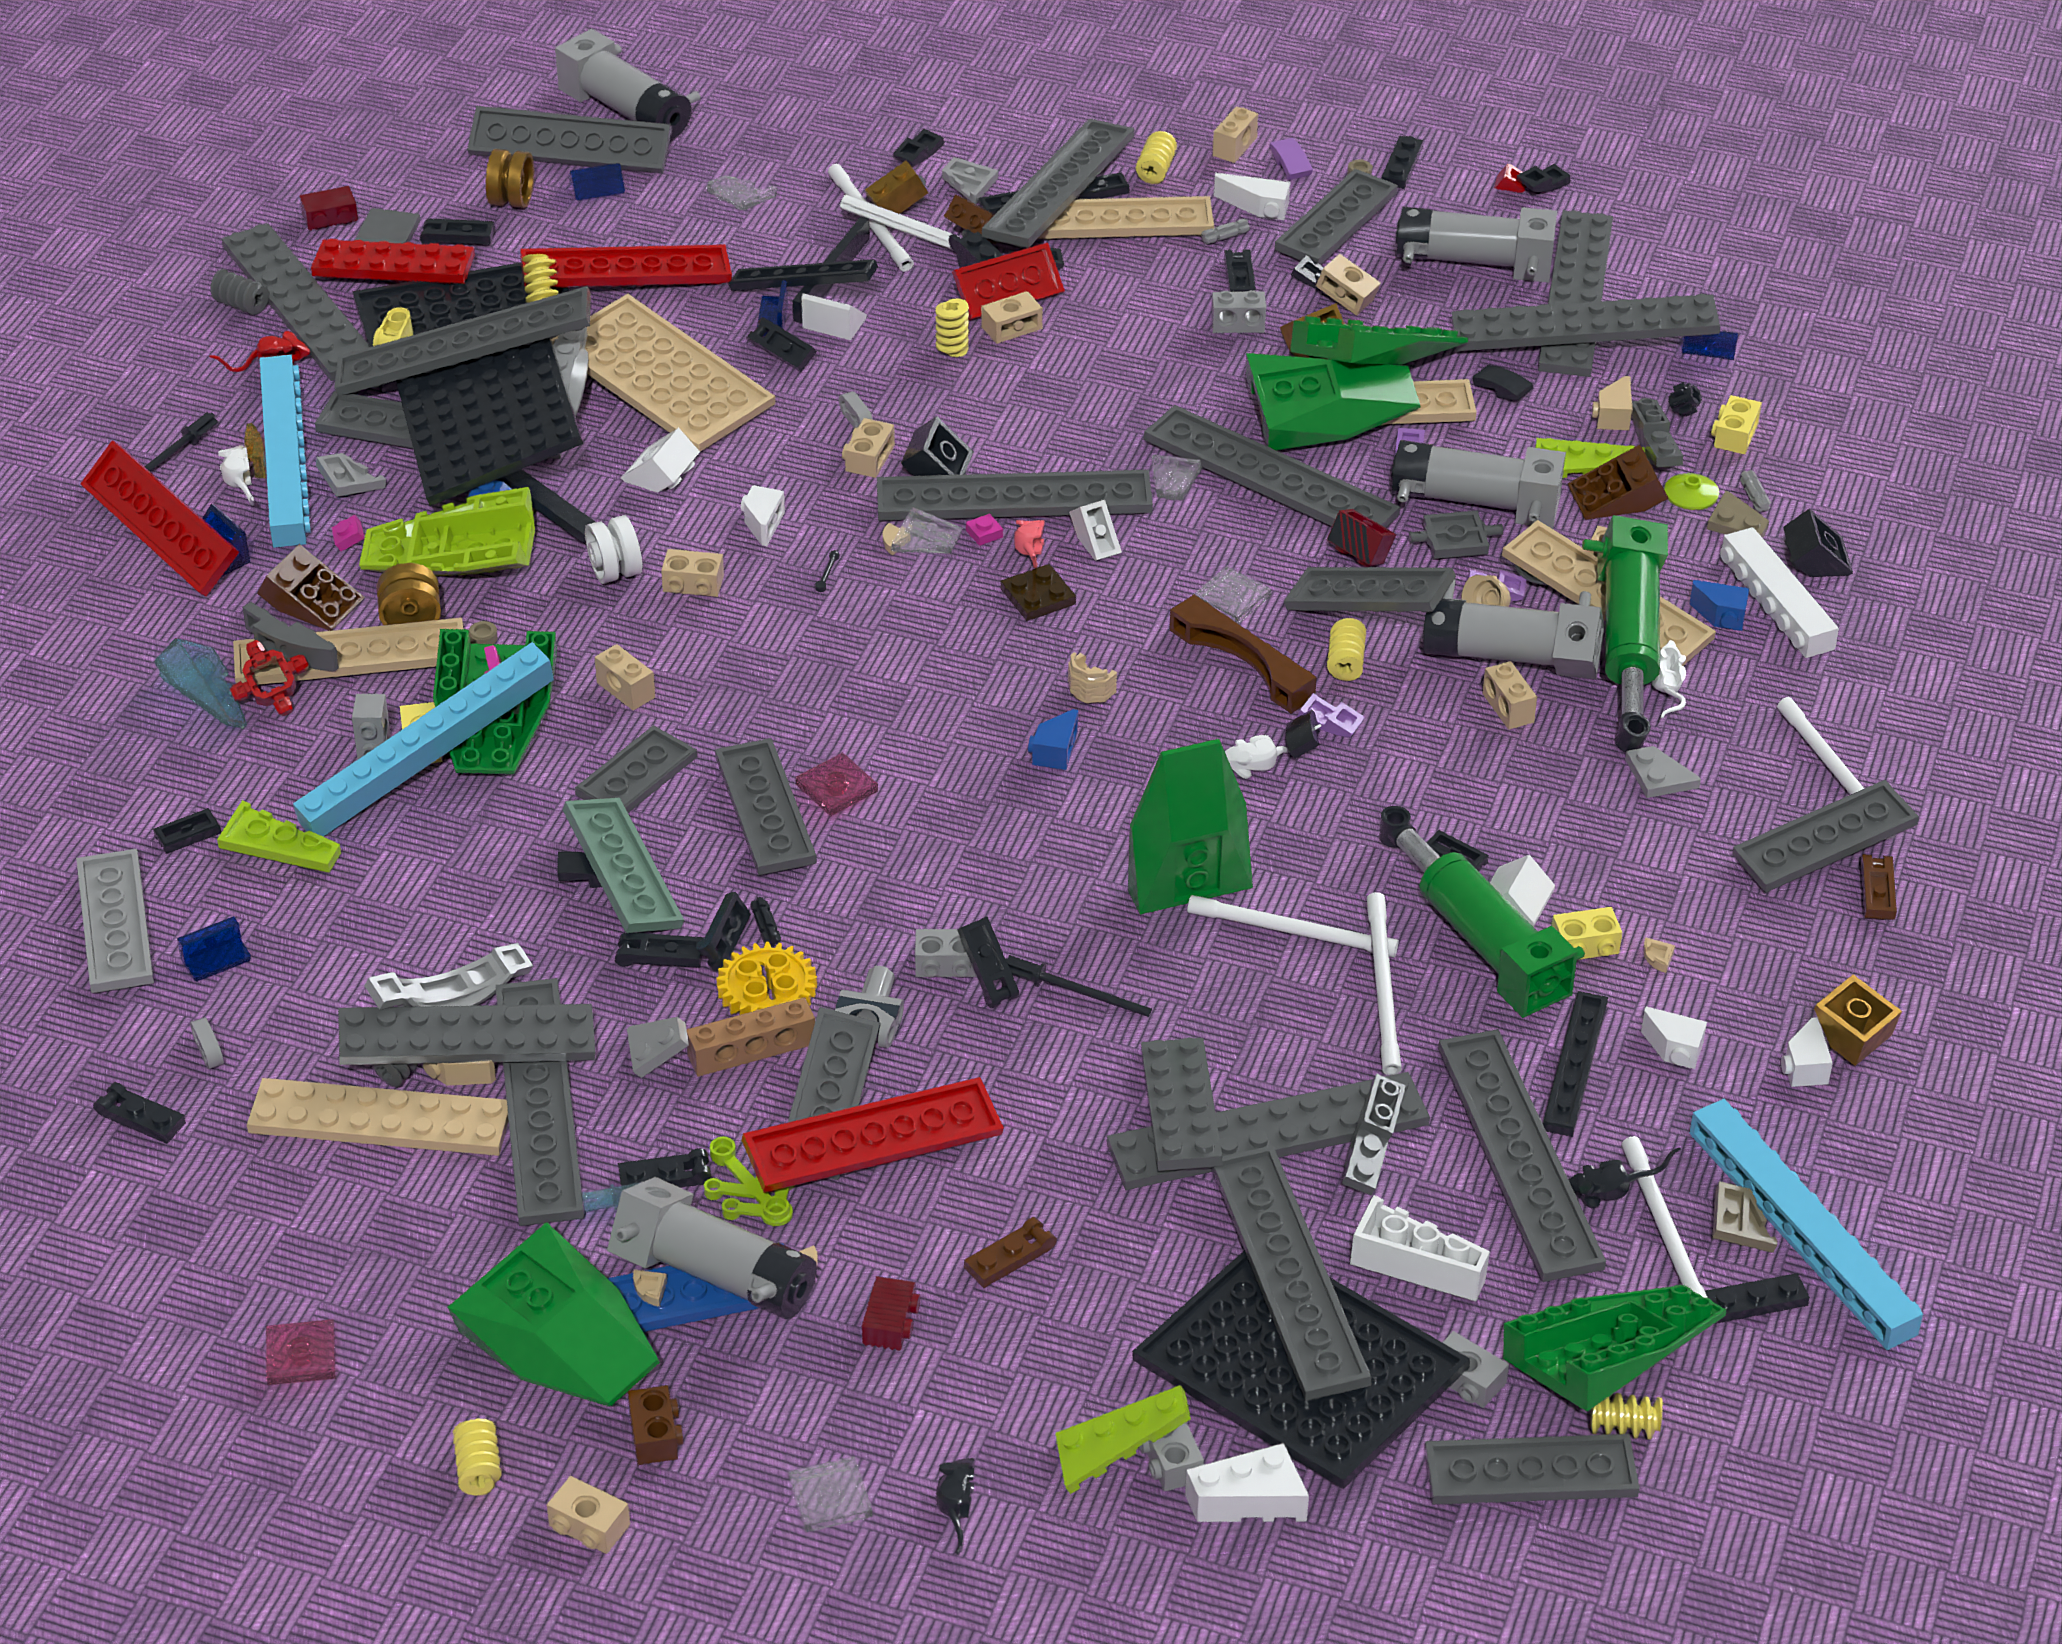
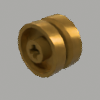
[485,149,534,208]
[376,563,441,625]

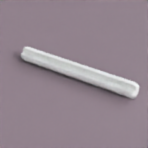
[840,195,960,250]

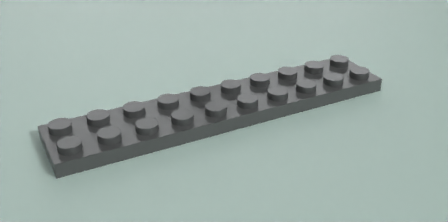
[982,118,1134,248]
[1538,210,1613,377]
[221,223,369,381]
[334,286,591,396]
[1452,294,1720,351]
[1144,405,1400,528]
[877,470,1153,521]
[495,978,584,1226]
[1438,1029,1606,1282]
[1107,1072,1430,1191]
[1211,1145,1371,1401]

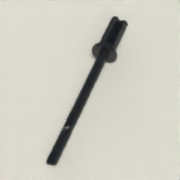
[144,412,218,472]
[1006,955,1152,1017]

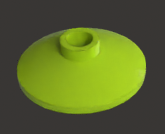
[1664,473,1719,510]

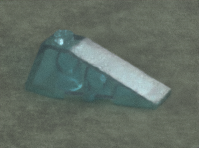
[154,638,247,729]

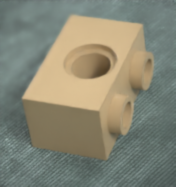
[1213,106,1258,163]
[1316,254,1381,316]
[982,291,1042,344]
[594,644,655,711]
[547,1476,630,1554]

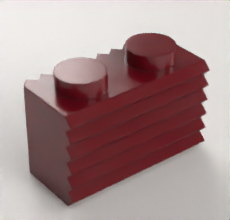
[299,186,358,231]
[862,1276,921,1351]

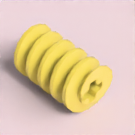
[1136,131,1177,184]
[522,254,558,303]
[935,298,969,357]
[1327,618,1366,681]
[1591,1393,1663,1440]
[453,1419,501,1496]

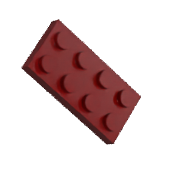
[952,242,1065,321]

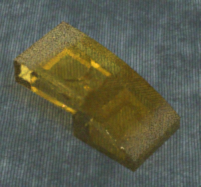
[244,423,267,478]

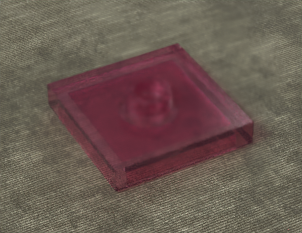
[795,752,878,816]
[266,1319,336,1385]

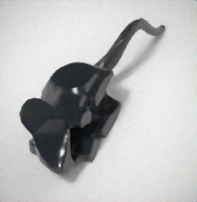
[1568,1147,1681,1209]
[936,1458,975,1555]

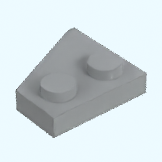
[942,157,998,204]
[1625,746,1701,798]

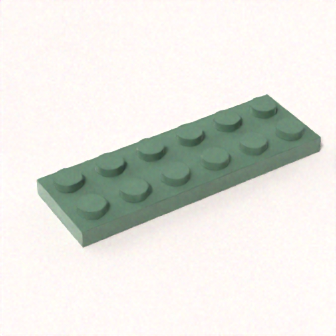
[563,798,684,933]

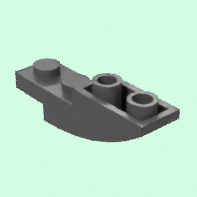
[1632,398,1683,468]
[242,602,339,671]
[1342,1074,1406,1195]

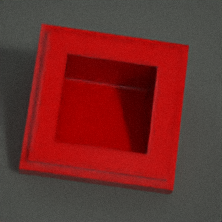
[1494,163,1526,193]

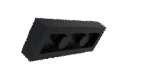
[1381,136,1424,189]
[1705,1273,1810,1324]

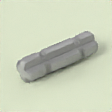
[1201,219,1250,244]
[1740,470,1771,512]

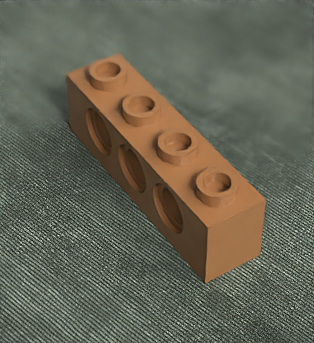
[686,997,815,1077]

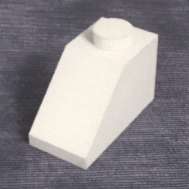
[741,485,785,546]
[1069,500,1122,561]
[1641,1007,1707,1069]
[1781,1017,1832,1087]

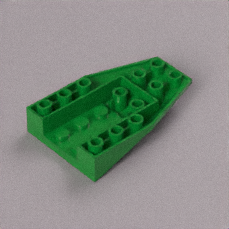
[1290,316,1468,365]
[1246,353,1420,450]
[433,629,557,774]
[1128,739,1253,915]
[447,1222,660,1407]
[1503,1285,1726,1411]

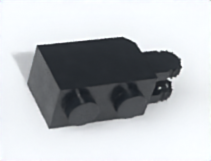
[948,229,1003,268]

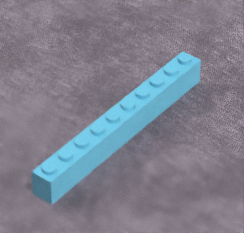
[260,355,311,548]
[293,642,554,837]
[1689,1099,1923,1350]

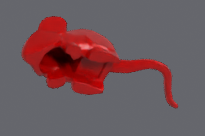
[210,331,310,372]

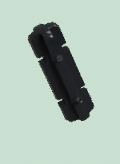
[750,897,781,947]

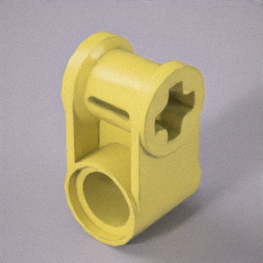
[373,307,413,346]

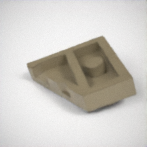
[1707,491,1769,538]
[1713,1181,1778,1253]

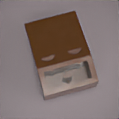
[1567,444,1669,520]
[257,544,365,631]

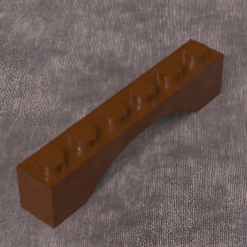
[1169,594,1317,714]

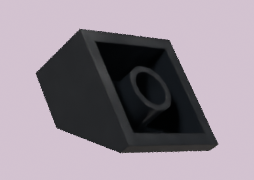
[901,416,974,476]
[1783,508,1853,577]

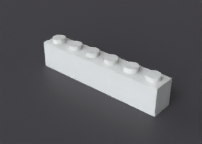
[1720,527,1839,658]

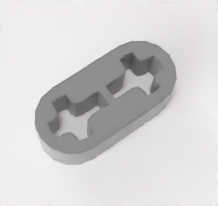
[839,391,873,429]
[190,1017,224,1070]

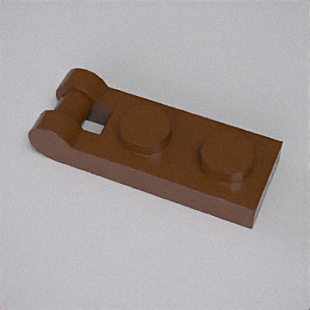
[1860,854,1897,920]
[964,1217,1057,1288]

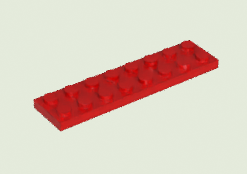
[520,244,732,288]
[80,440,239,597]
[742,1077,1004,1193]

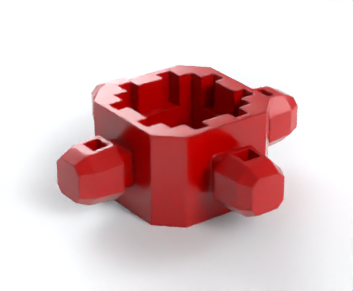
[230,640,309,716]

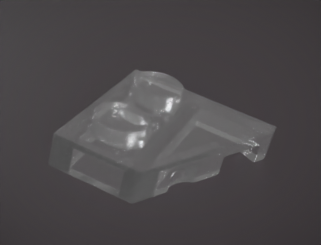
[707,175,777,211]
[1151,454,1202,501]
[891,507,963,554]

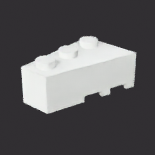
[1185,1443,1309,1522]

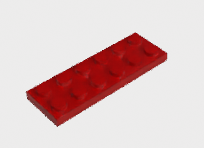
[311,238,475,283]

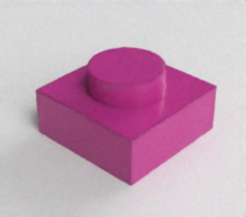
[966,514,1003,546]
[332,515,365,552]

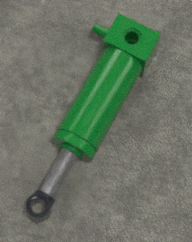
[1582,515,1668,752]
[1379,806,1585,1018]

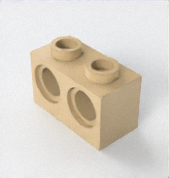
[842,418,895,478]
[661,549,724,597]
[1482,661,1537,730]

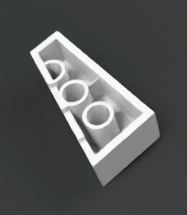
[1350,1195,1490,1301]

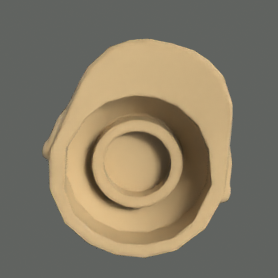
[1461,575,1511,607]

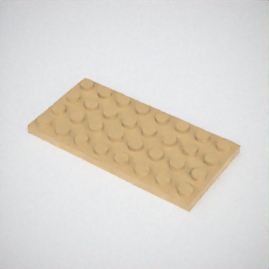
[551,294,775,452]

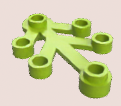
[704,1137,795,1226]

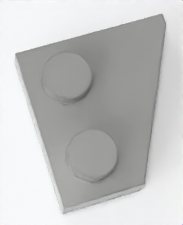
[316,453,386,497]
[627,1017,689,1078]

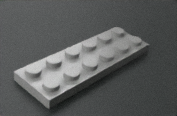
[76,849,154,993]

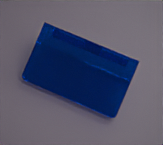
[568,163,625,201]
[757,281,788,336]
[1682,331,1738,360]
[177,916,251,982]

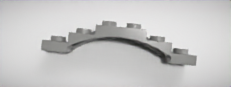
[550,327,588,459]
[364,943,533,1010]

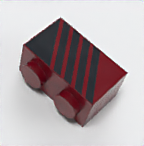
[1327,509,1396,567]

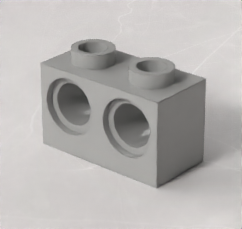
[1211,291,1266,333]
[915,929,977,977]
[1139,1422,1204,1492]

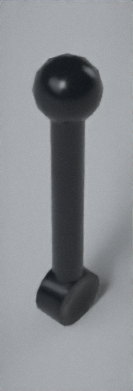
[815,550,840,592]

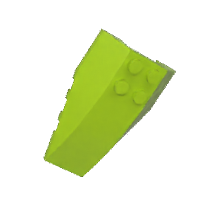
[359,487,535,576]

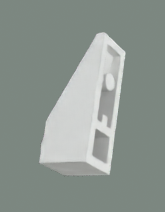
[1214,173,1290,220]

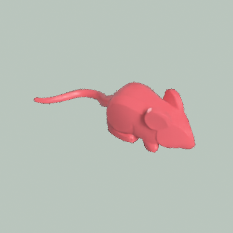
[1014,520,1045,569]

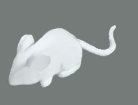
[218,445,254,505]
[1652,641,1686,718]
[1225,724,1321,779]

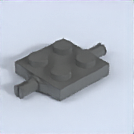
[1409,511,1503,559]

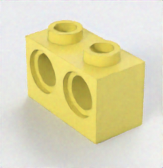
[1711,395,1762,454]
[1552,907,1622,960]

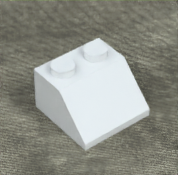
[621,428,700,493]

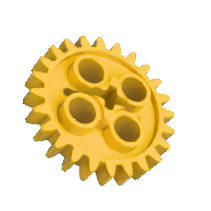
[716,942,817,1015]

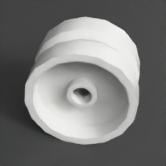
[585,515,642,584]

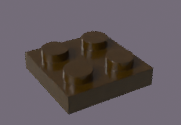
[1000,564,1076,621]

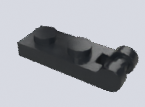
[420,218,495,245]
[1224,249,1256,292]
[746,317,816,372]
[696,891,751,972]
[957,916,1019,1009]
[615,932,704,968]
[93,1082,186,1144]
[618,1148,712,1191]

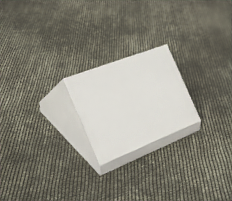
[802,293,867,340]
[1490,854,1555,927]

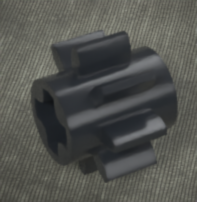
[1668,382,1702,417]

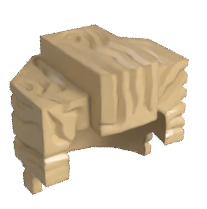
[1068,652,1117,704]

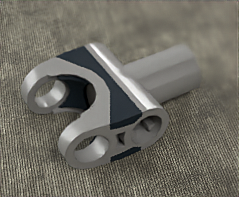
[835,966,904,1048]

